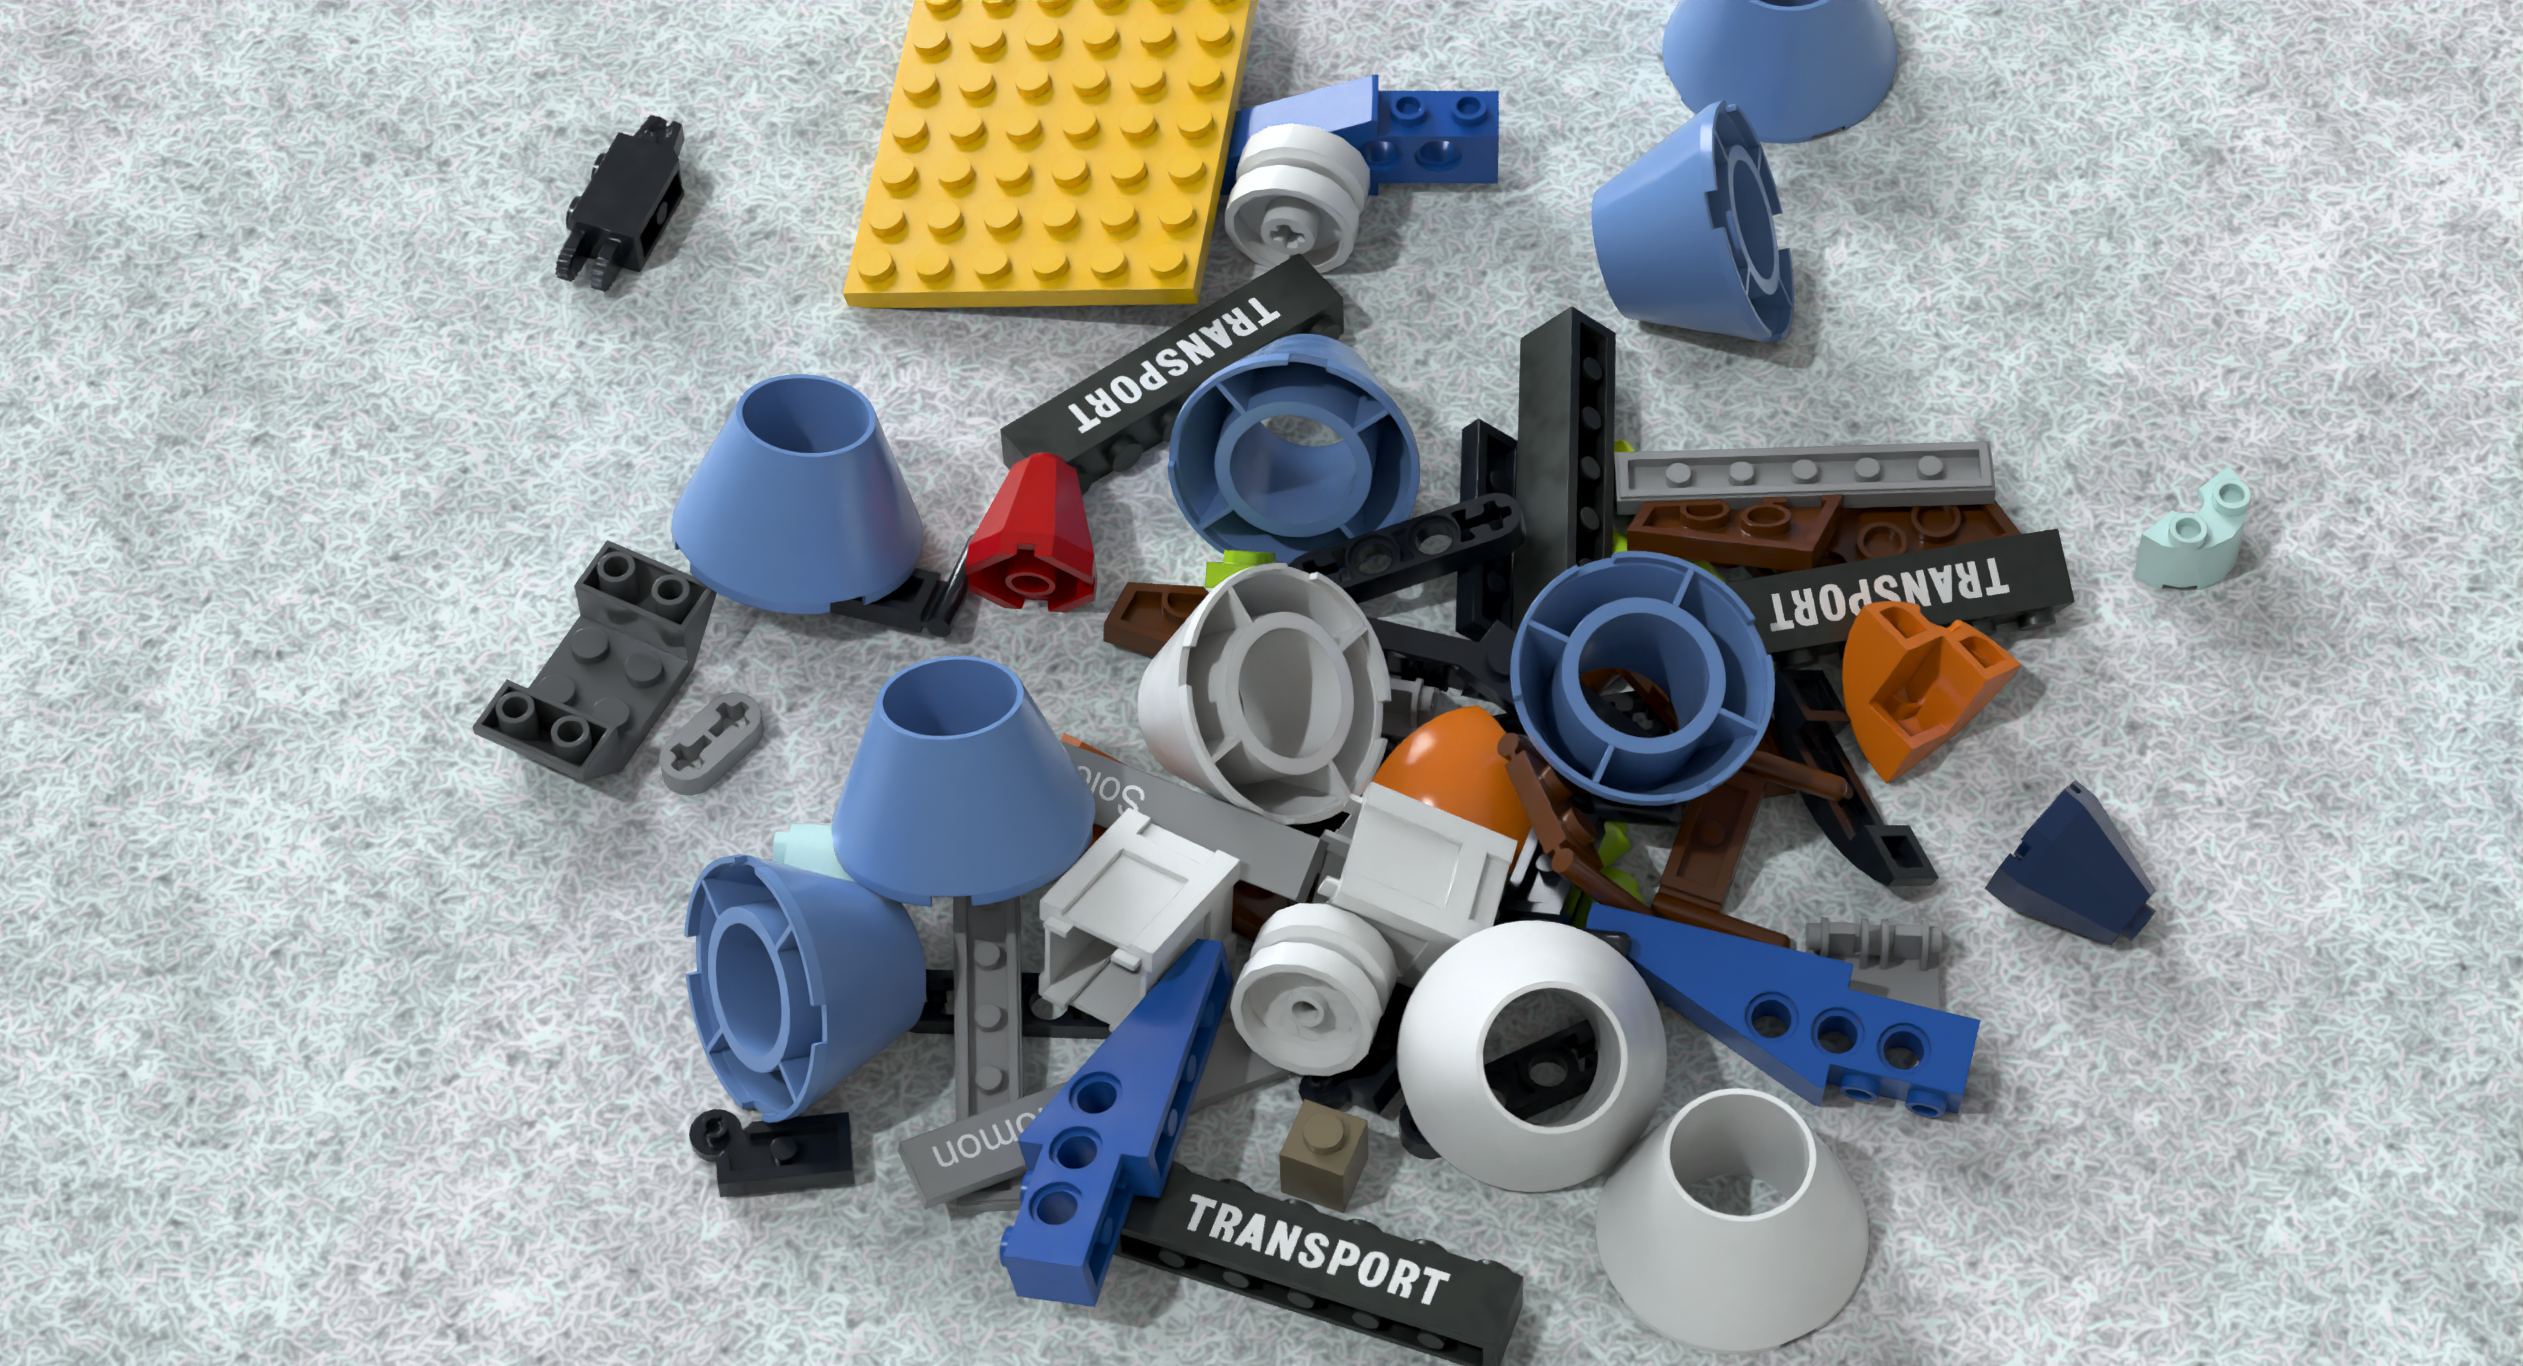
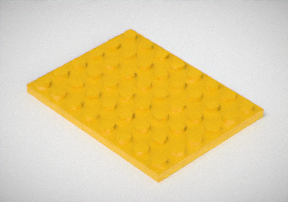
[843,0,1258,308]

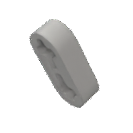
[659,692,764,796]

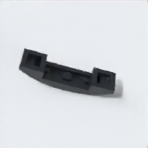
[1773,669,1939,886]

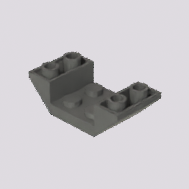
[472,540,717,782]

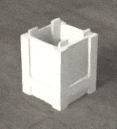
[1311,781,1518,989]
[1039,808,1240,1032]

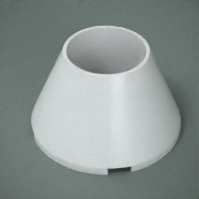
[1137,563,1392,825]
[1397,921,1667,1192]
[1595,1088,1869,1355]

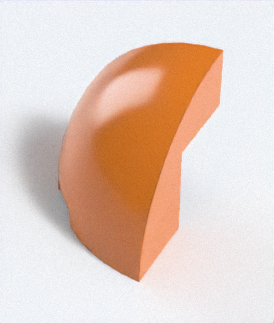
[1842,601,2021,784]
[1372,705,1532,873]

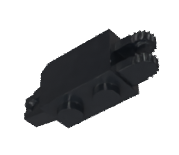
[555,115,685,292]

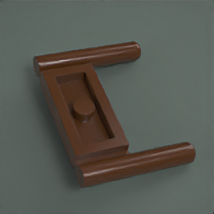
[1497,733,1653,916]
[1650,749,1848,949]

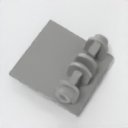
[1805,917,1942,1041]

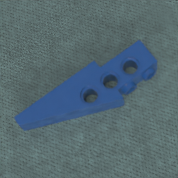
[1220,75,1499,196]
[1586,902,1981,1118]
[1000,938,1234,1307]

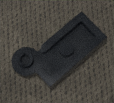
[1298,983,1414,1114]
[689,1109,855,1197]

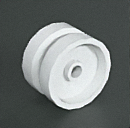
[1224,124,1370,273]
[1230,903,1398,1076]

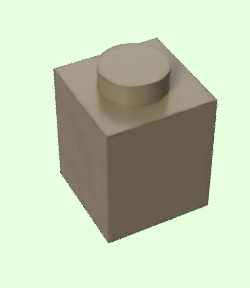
[1279,1099,1368,1214]

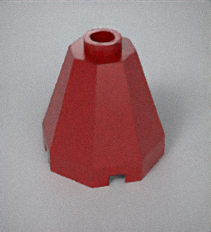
[965,452,1098,613]

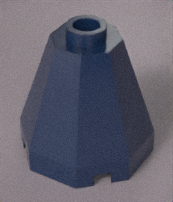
[1985,780,2156,945]

